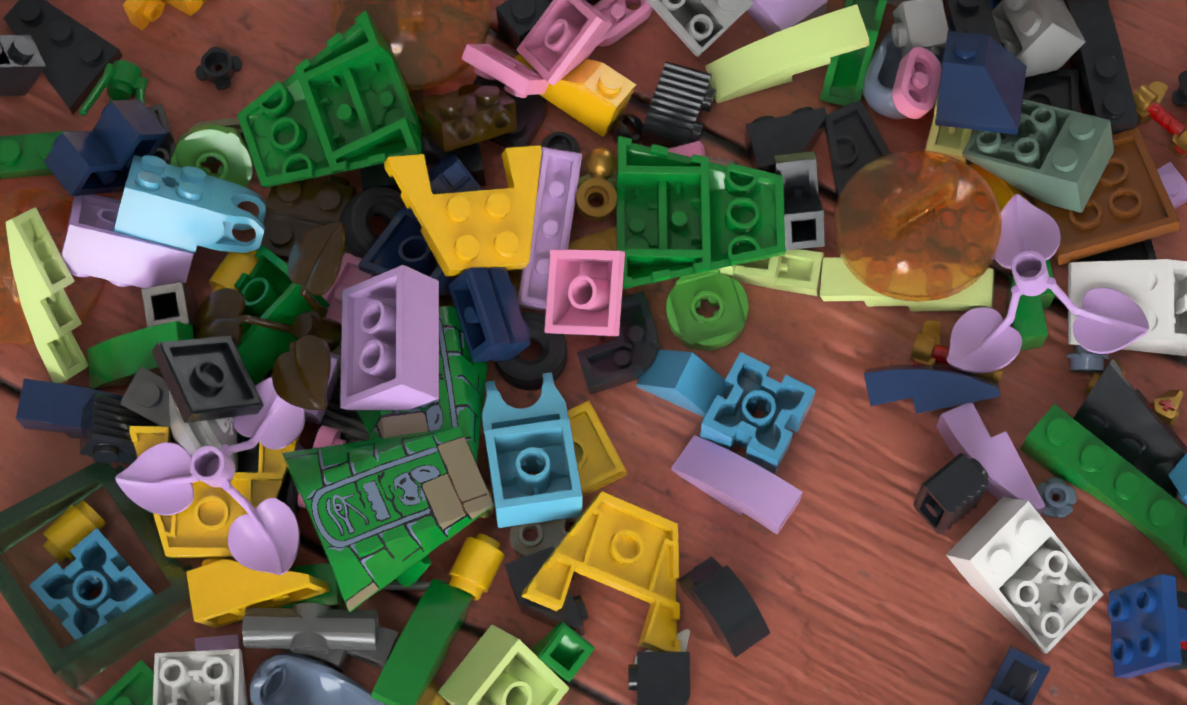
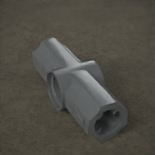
[242,603,379,655]

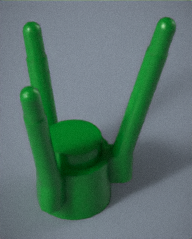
[79,60,148,116]

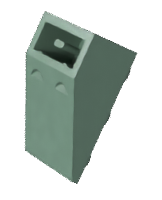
[962,99,1114,213]

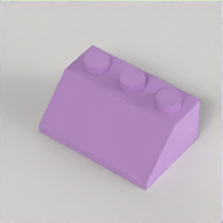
[61,194,194,288]
[340,265,439,410]

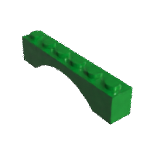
[1020,404,1187,580]

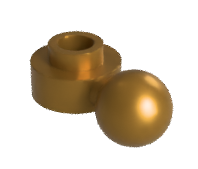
[575,147,617,222]

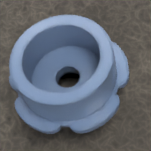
[1066,345,1109,373]
[1036,477,1077,518]

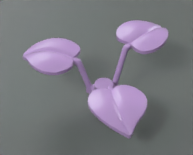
[947,194,1149,373]
[115,377,305,575]

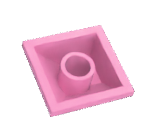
[516,0,613,85]
[544,250,625,336]

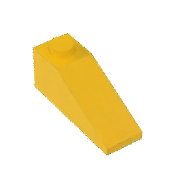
[514,53,636,137]
[186,557,330,629]

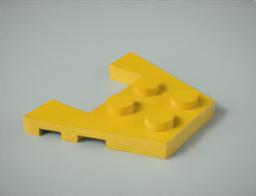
[384,145,542,276]
[130,426,300,558]
[521,491,681,652]

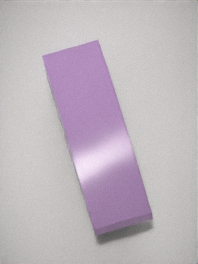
[936,402,1045,515]
[671,435,803,535]

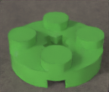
[171,124,253,188]
[666,269,749,351]

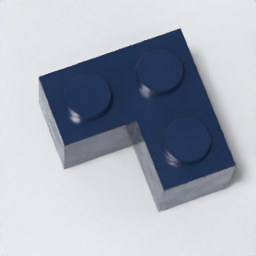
[44,99,167,196]

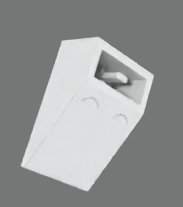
[1068,259,1187,356]
[946,496,1104,654]
[153,649,248,705]

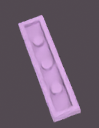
[518,147,582,312]

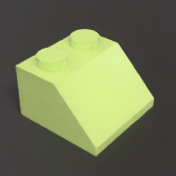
[437,625,569,705]

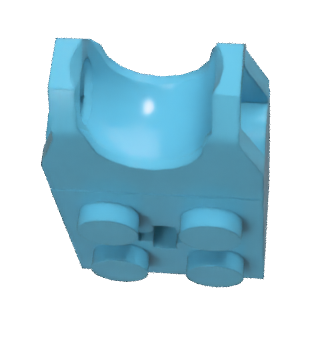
[113,155,267,253]
[482,372,582,528]

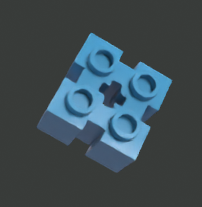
[700,352,816,475]
[29,528,161,659]

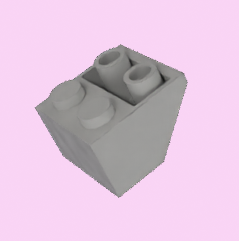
[646,0,754,57]
[992,0,1085,77]

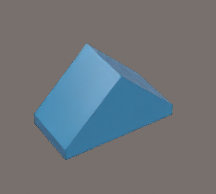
[636,349,725,418]

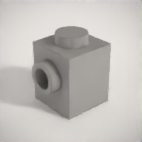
[892,0,949,58]

